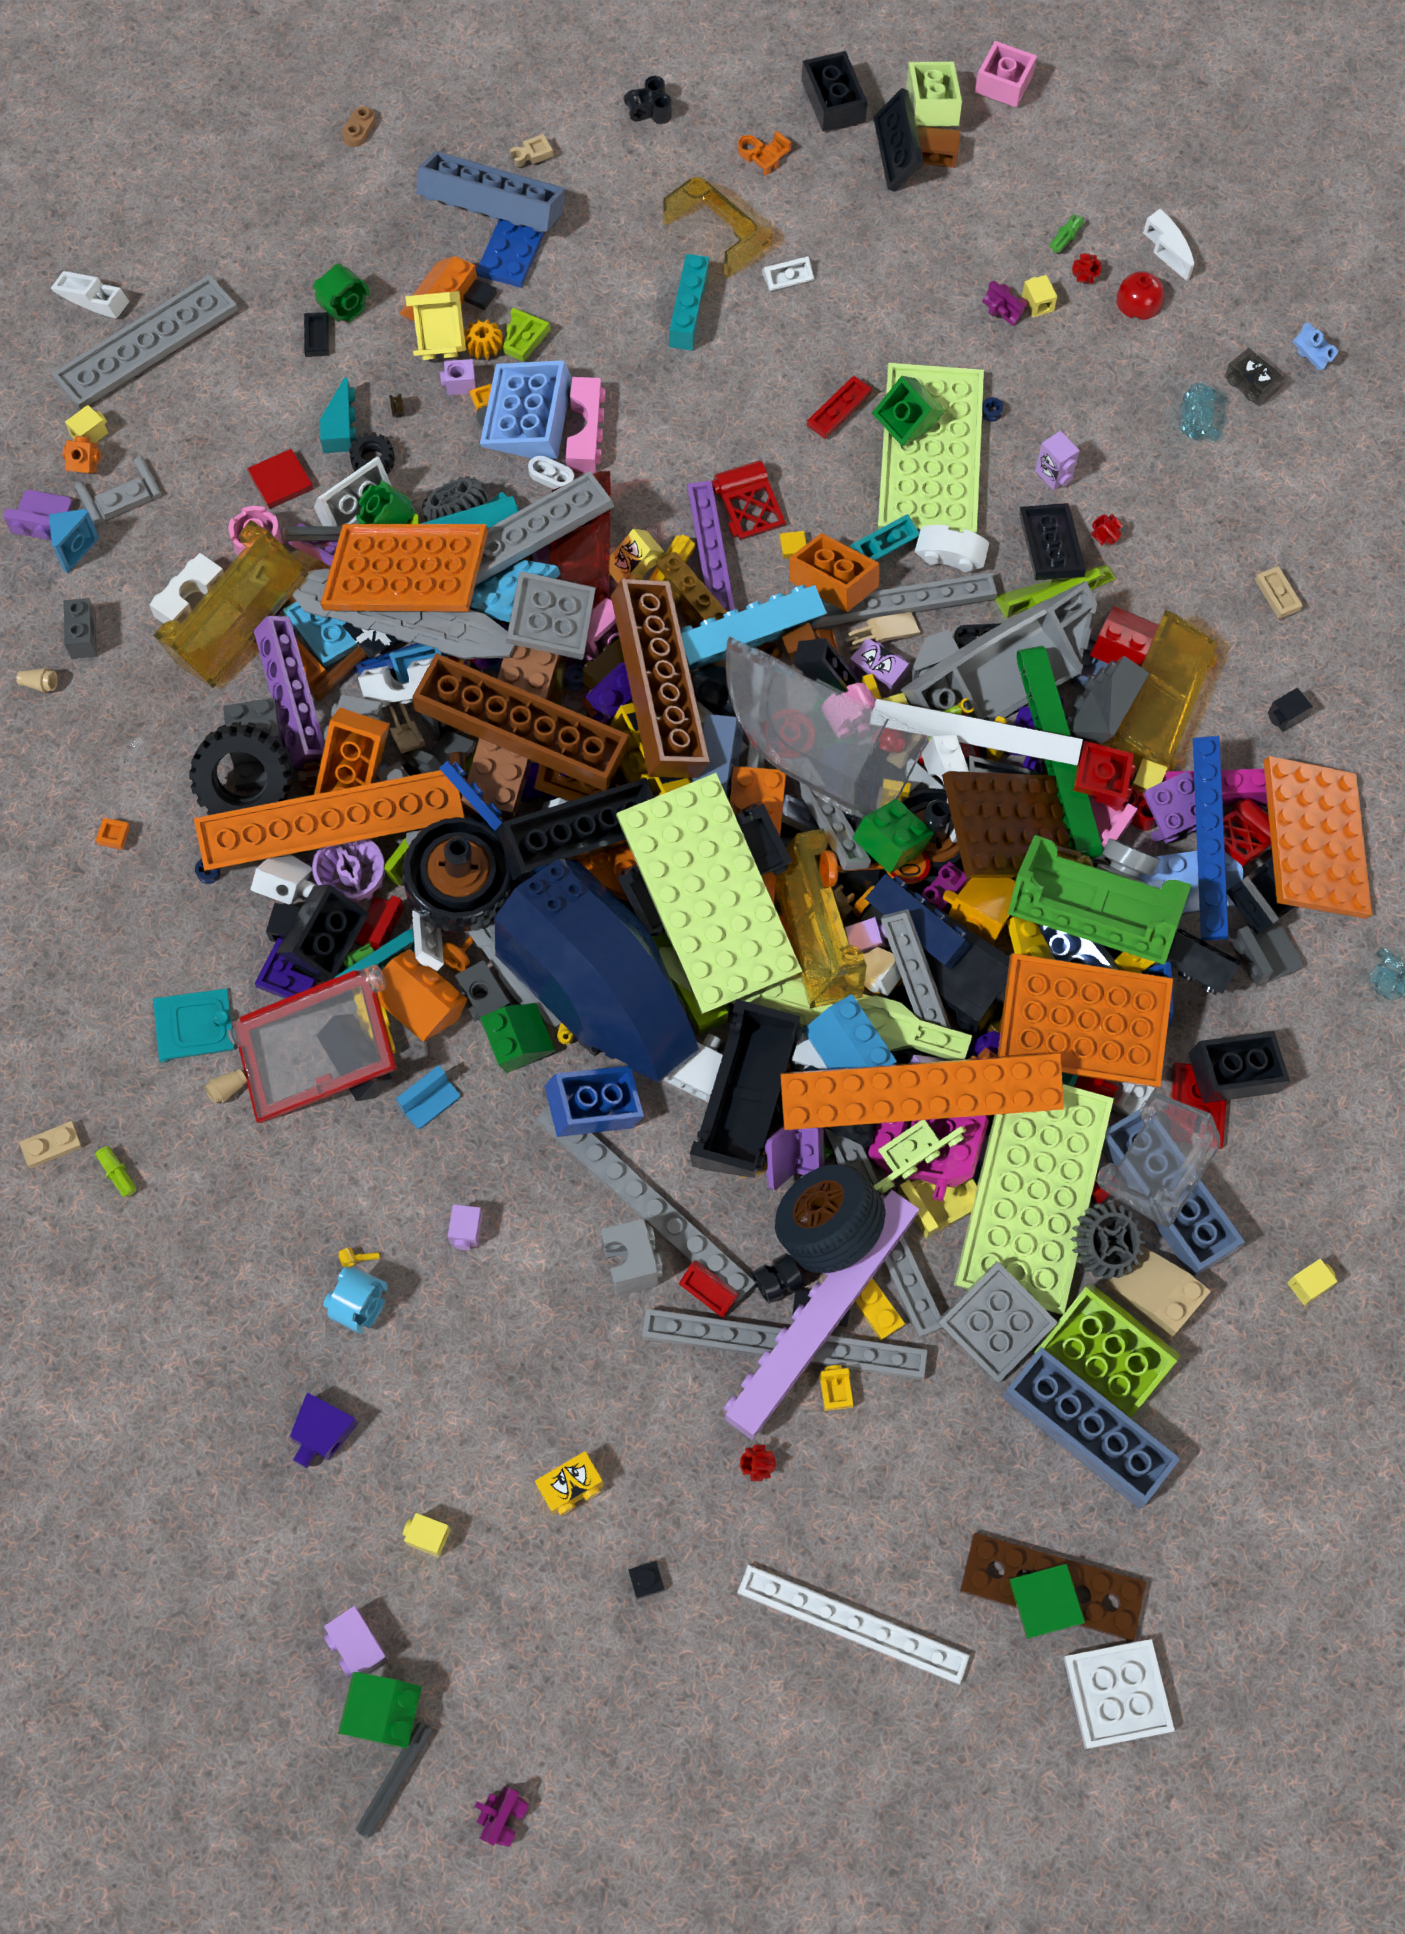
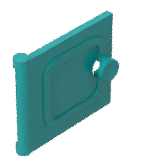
[153,988,235,1063]

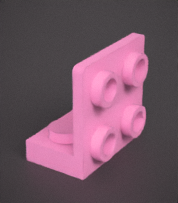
[1088,795,1137,851]

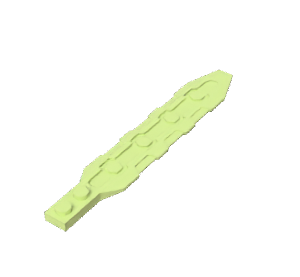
[659,947,972,1061]

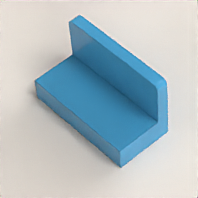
[396,1065,460,1130]

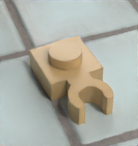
[510,134,553,167]
[833,885,854,926]

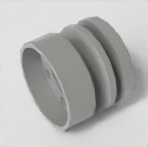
[1096,838,1161,885]

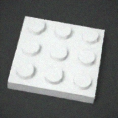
[1063,1639,1175,1749]

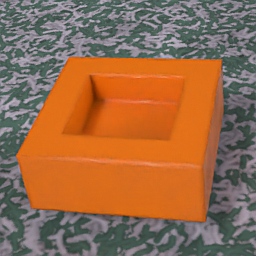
[95,818,130,850]

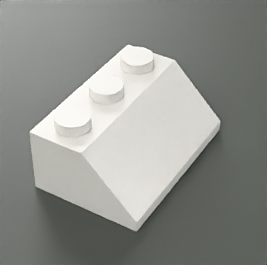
[314,457,392,526]

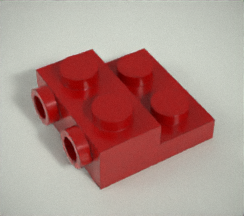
[1073,741,1136,808]

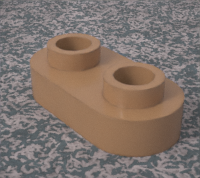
[342,106,376,147]

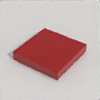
[247,449,313,509]

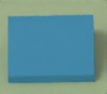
[49,509,99,573]

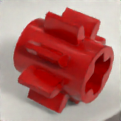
[1072,253,1101,283]
[1091,514,1123,546]
[740,1444,776,1481]

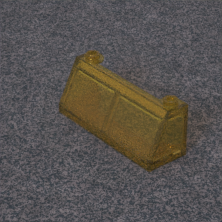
[153,520,308,689]
[1111,610,1219,772]
[775,828,867,1009]

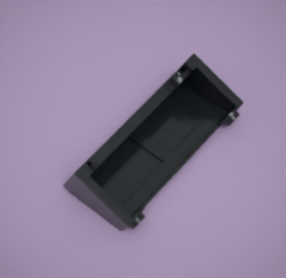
[616,801,792,937]
[858,878,1010,1035]
[690,999,804,1178]

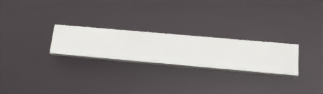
[871,699,1083,766]
[737,1565,970,1685]

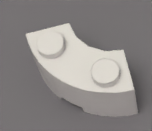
[915,525,989,572]

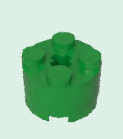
[313,264,370,322]
[356,481,415,524]

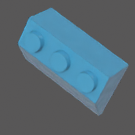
[803,994,897,1070]

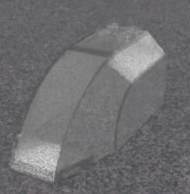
[726,636,930,819]

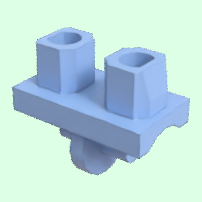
[1292,323,1338,370]

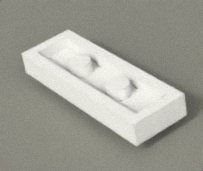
[412,910,444,971]

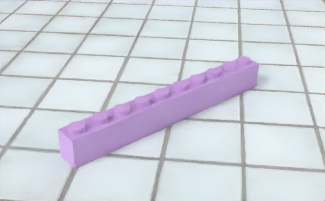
[724,1190,919,1441]

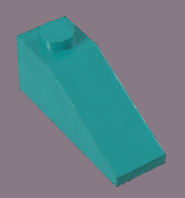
[849,514,919,562]

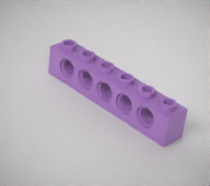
[254,616,325,768]

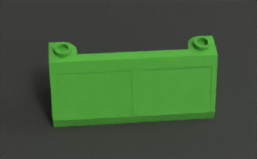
[1008,835,1192,965]

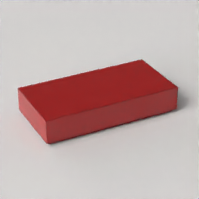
[679,1260,740,1318]

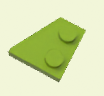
[503,308,551,362]

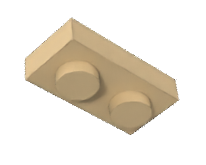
[1255,566,1303,619]
[19,1121,83,1169]

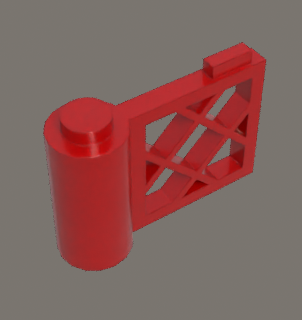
[711,460,786,541]
[1223,798,1272,866]

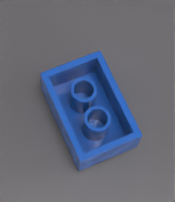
[544,1066,644,1137]

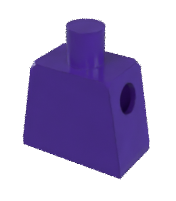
[290,1392,358,1469]

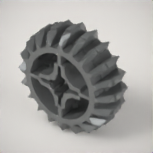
[422,476,488,521]
[1070,1202,1146,1279]

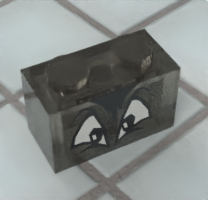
[1224,348,1284,407]

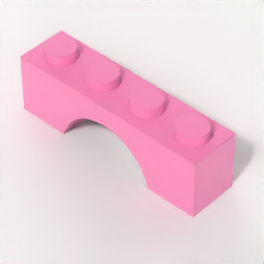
[566,377,606,473]

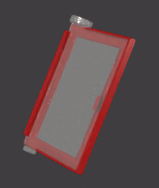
[228,964,397,1123]

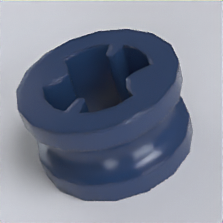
[982,397,1004,422]
[195,859,220,884]

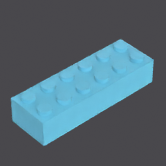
[680,585,827,671]

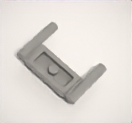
[75,457,162,525]

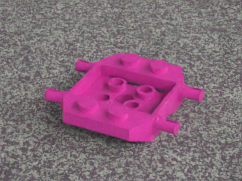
[868,1115,989,1201]

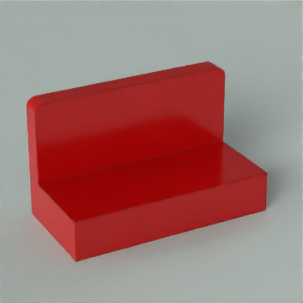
[354,895,404,951]

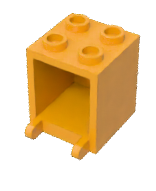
[943,878,1016,947]

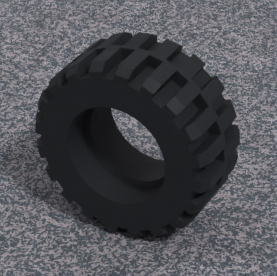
[189,722,294,815]

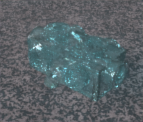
[1179,382,1221,441]

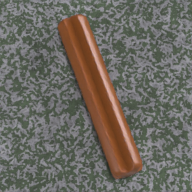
[310,646,369,702]

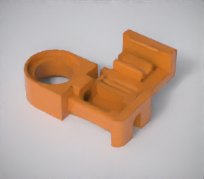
[738,131,791,175]

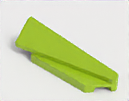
[994,565,1116,619]

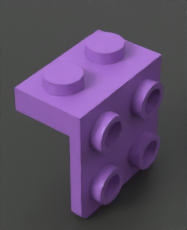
[3,490,72,541]
[1144,772,1196,843]
[765,1126,825,1190]

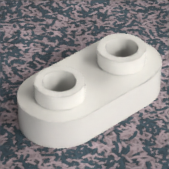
[528,456,574,490]

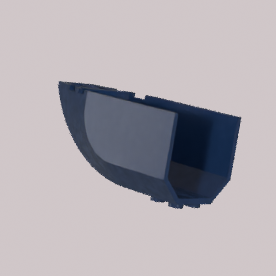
[494,859,699,1083]

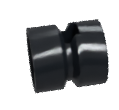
[751,1253,804,1304]

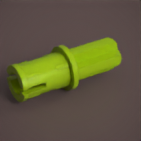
[95,1146,136,1197]

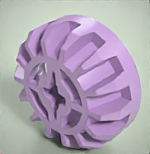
[312,839,386,905]

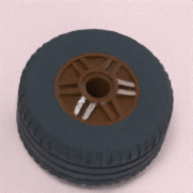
[775,1164,886,1273]

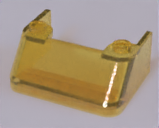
[663,177,773,278]

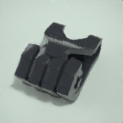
[692,663,755,720]

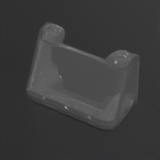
[1097,1092,1220,1227]

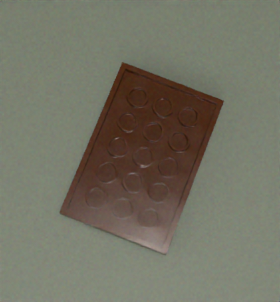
[942,771,1076,878]

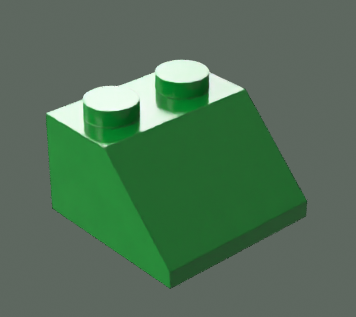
[872,376,946,446]
[480,1003,556,1073]
[338,1672,422,1749]

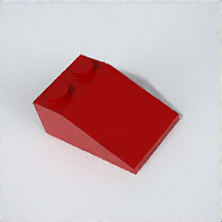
[1090,606,1159,667]

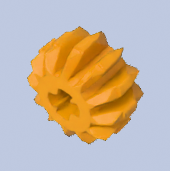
[464,319,503,360]

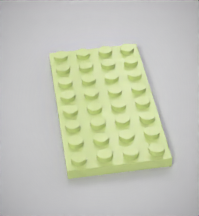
[877,363,984,534]
[616,773,802,1014]
[954,1084,1114,1315]

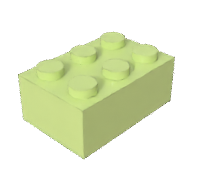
[906,62,962,127]

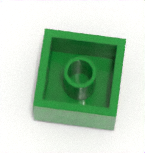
[852,798,934,874]

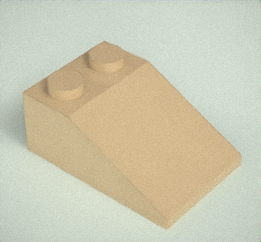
[1104,1245,1211,1340]

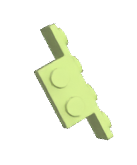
[873,1120,967,1195]

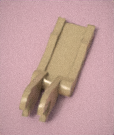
[846,612,920,652]
[388,703,425,754]

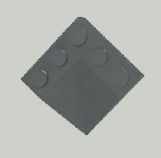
[1066,656,1149,745]

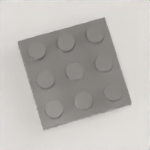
[506,571,595,660]
[937,1261,1058,1383]

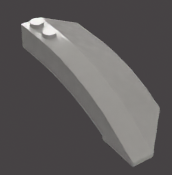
[901,582,1097,722]

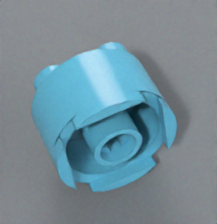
[323,1267,388,1334]

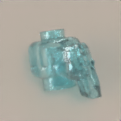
[1369,947,1405,1001]

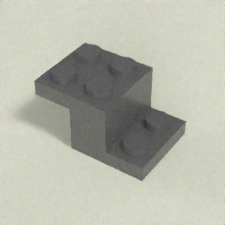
[223,697,285,792]

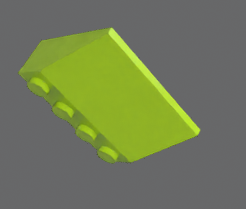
[1034,1282,1181,1419]

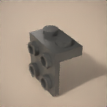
[402,731,476,774]
[1232,922,1303,987]

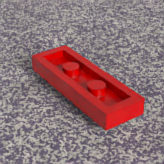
[807,375,872,439]

